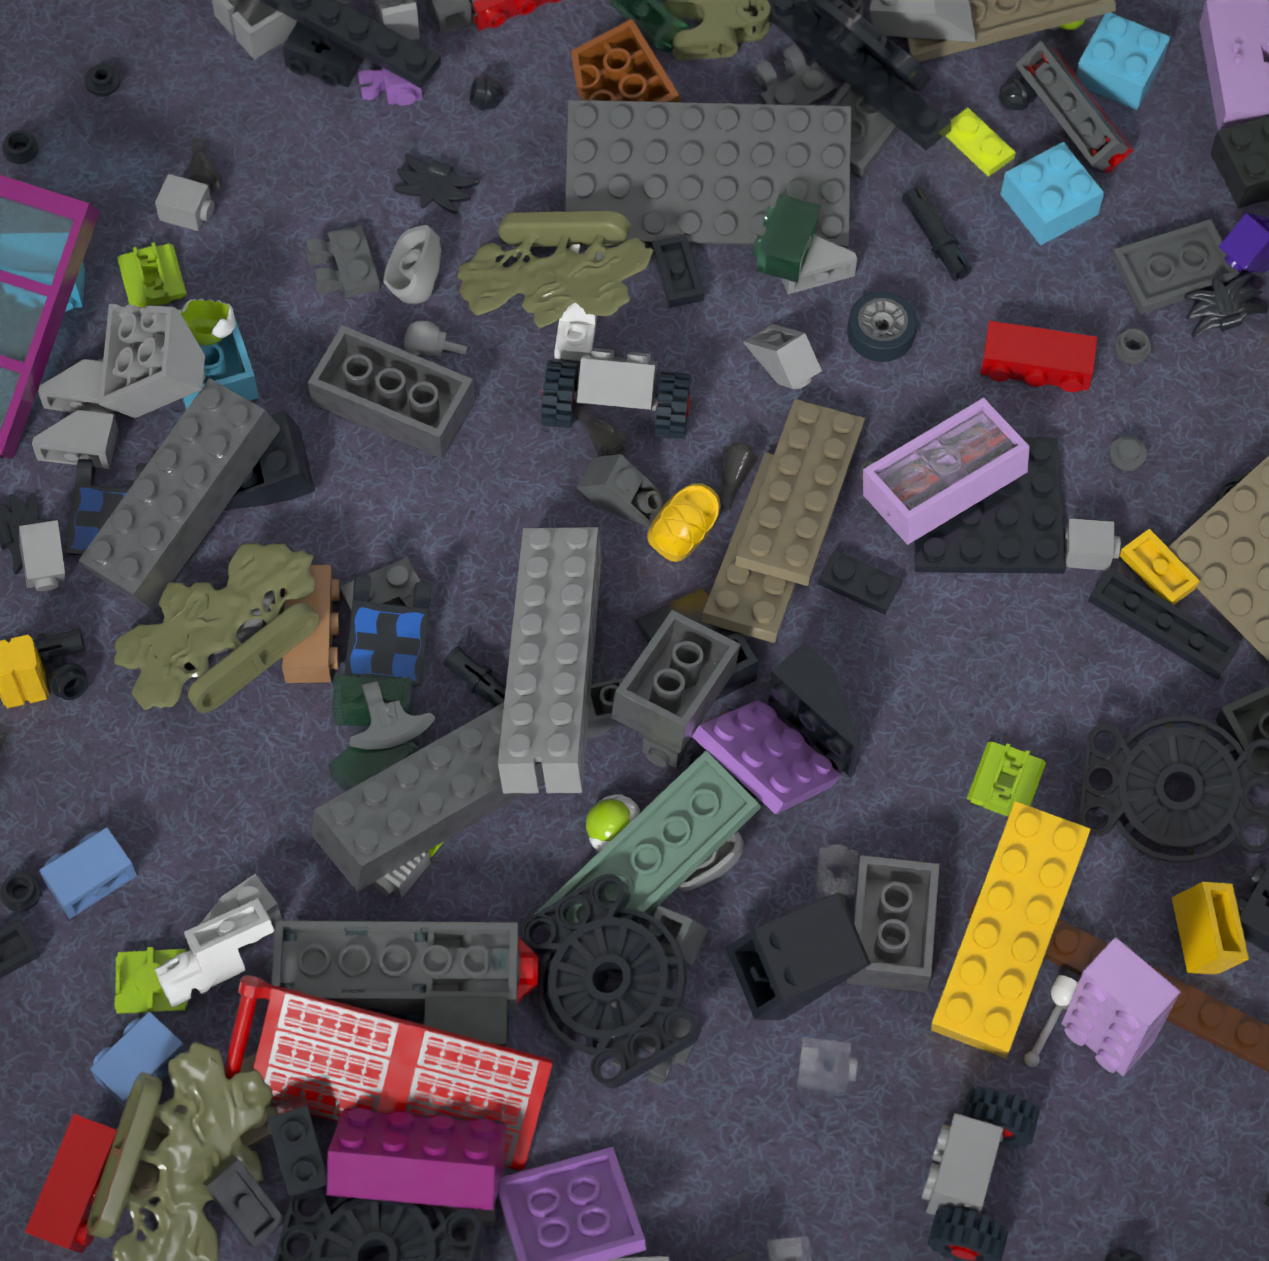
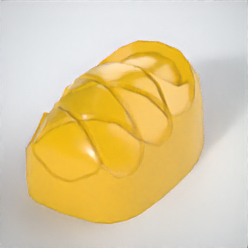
[647,483,721,562]

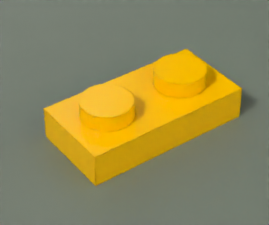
[1119,529,1200,605]

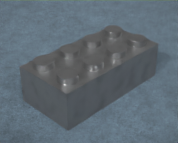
[308,325,475,459]

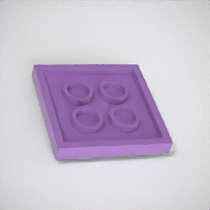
[692,700,841,815]
[498,1147,647,1261]

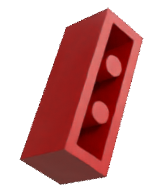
[980,321,1097,392]
[25,1114,117,1254]

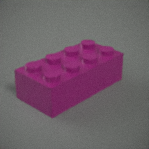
[327,1108,506,1210]

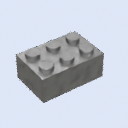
[611,610,740,753]
[847,855,939,992]

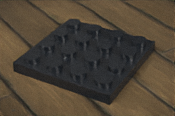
[910,436,1066,574]

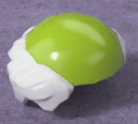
[179,299,236,346]
[586,794,641,852]

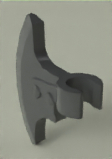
[349,681,435,750]

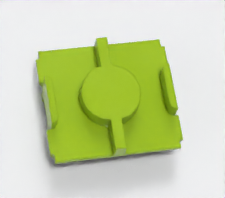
[117,242,187,307]
[967,742,1046,816]
[115,947,188,1014]

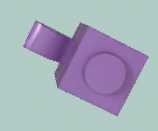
[358,67,422,106]

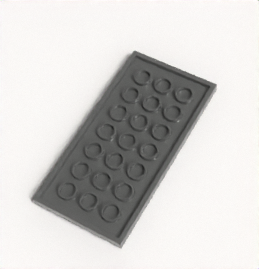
[565,100,851,248]

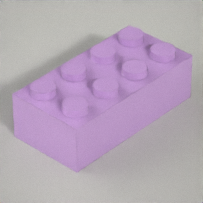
[1061,937,1180,1076]

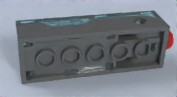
[272,921,538,1020]

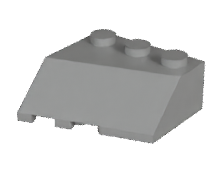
[869,0,976,42]
[99,304,205,418]

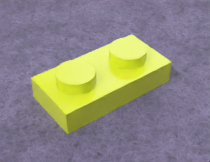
[946,108,1015,177]

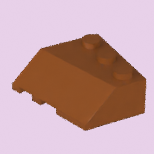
[571,19,681,102]

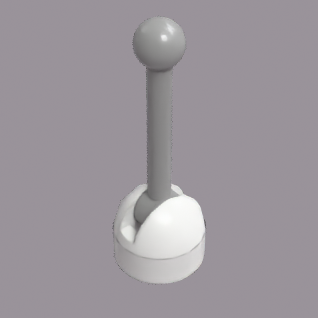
[1024,975,1078,1067]

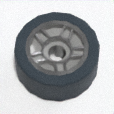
[847,291,917,362]

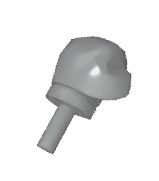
[404,321,467,358]

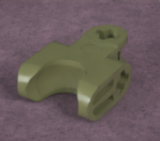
[665,0,770,61]

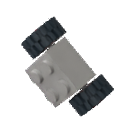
[541,348,691,440]
[922,1087,1040,1261]

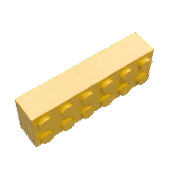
[931,801,1091,1059]

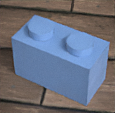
[39,827,137,919]
[90,1012,186,1108]

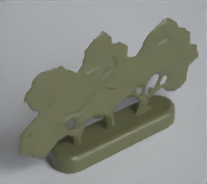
[457,211,653,329]
[114,543,320,713]
[87,1042,272,1261]

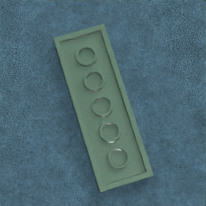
[535,750,762,932]

